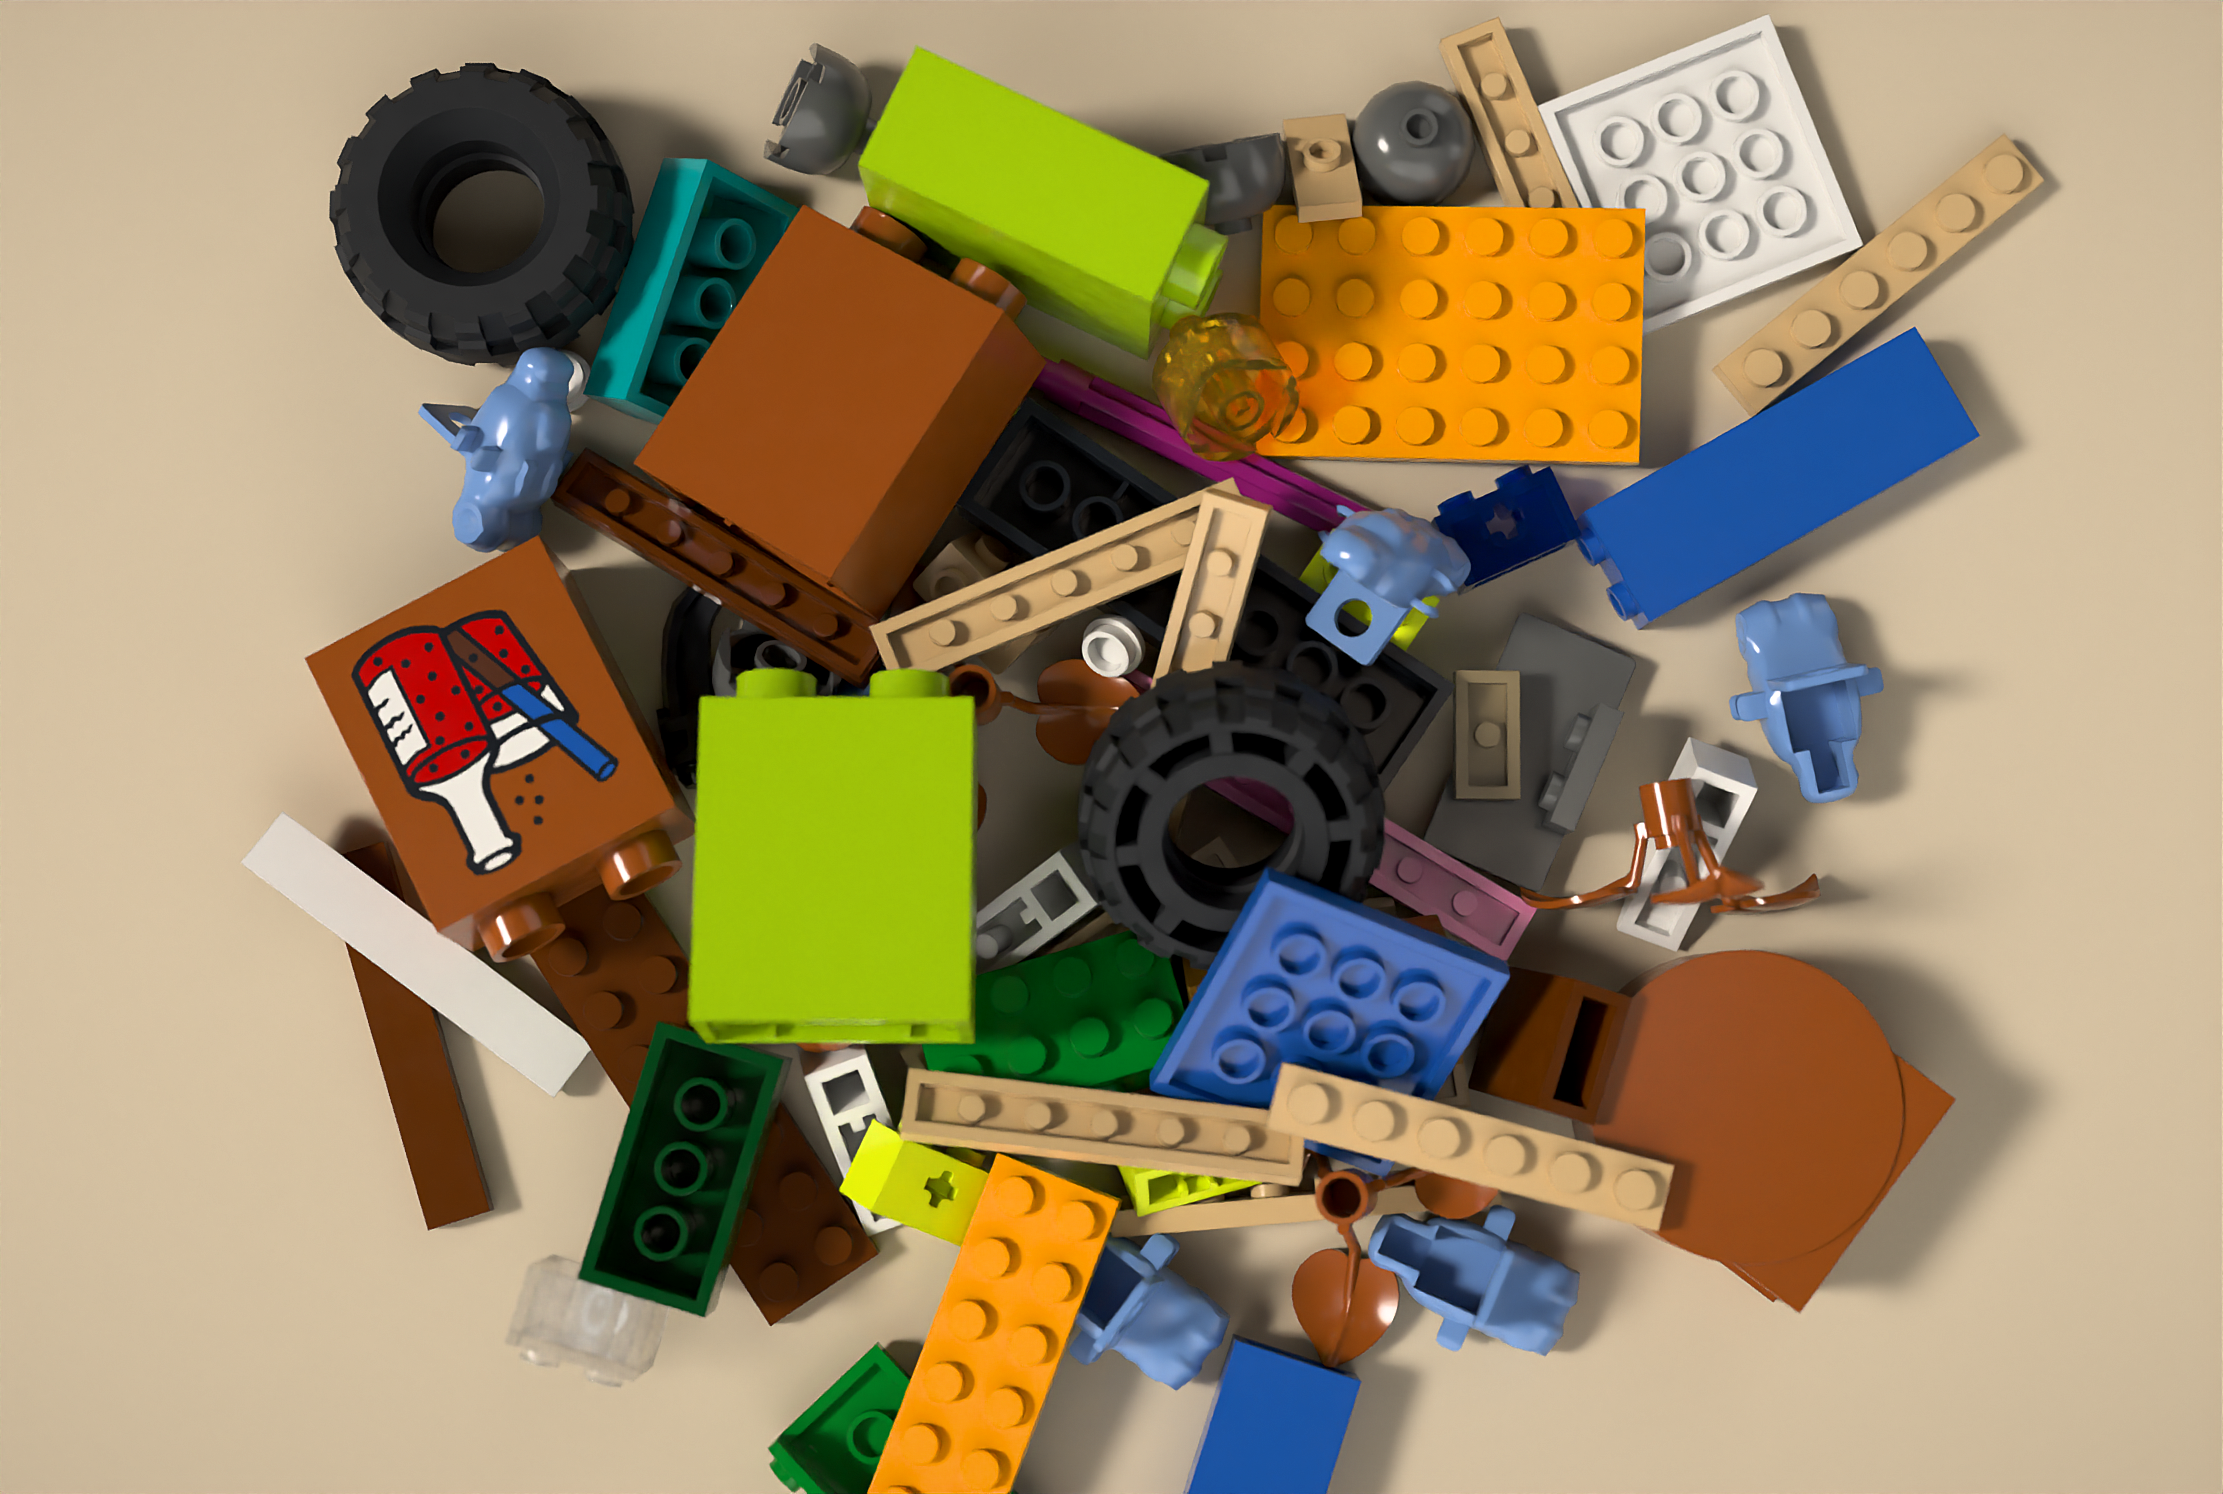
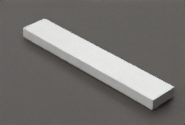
[241,811,591,1098]

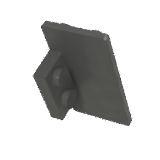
[1422,613,1636,892]

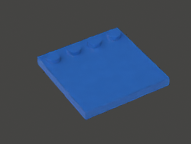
[1149,867,1510,1177]

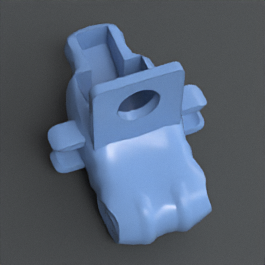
[418,347,574,553]
[1306,505,1471,666]
[1729,593,1884,803]
[1368,1205,1580,1356]
[1069,1232,1230,1391]

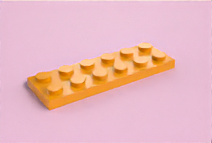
[867,1152,1122,1494]

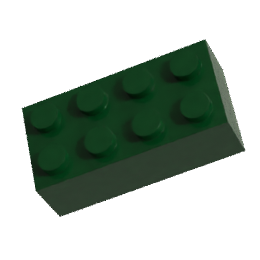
[577,1021,793,1318]

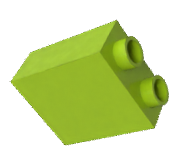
[858,46,1229,361]
[689,669,978,1043]

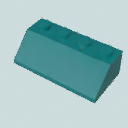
[583,158,800,425]

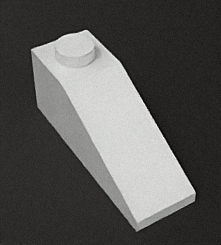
[1616,737,1758,952]
[976,840,1101,976]
[796,1043,902,1236]

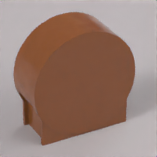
[1572,950,1956,1314]

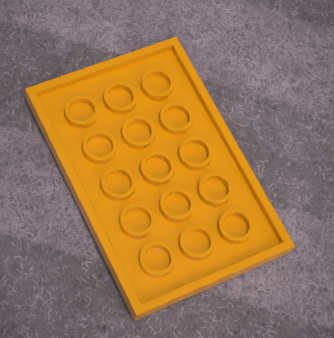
[1256,205,1646,466]

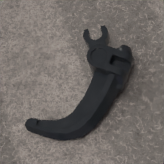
[656,586,723,789]

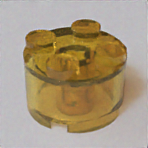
[1152,312,1300,462]

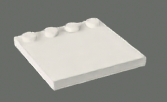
[1537,14,1864,336]

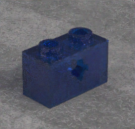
[1430,465,1582,596]

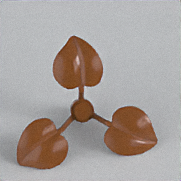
[890,564,1140,832]
[1520,778,1821,915]
[1292,1110,1500,1367]

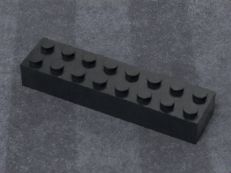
[956,397,1456,794]

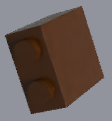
[1468,966,1632,1126]

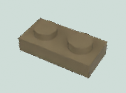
[1453,670,1521,801]

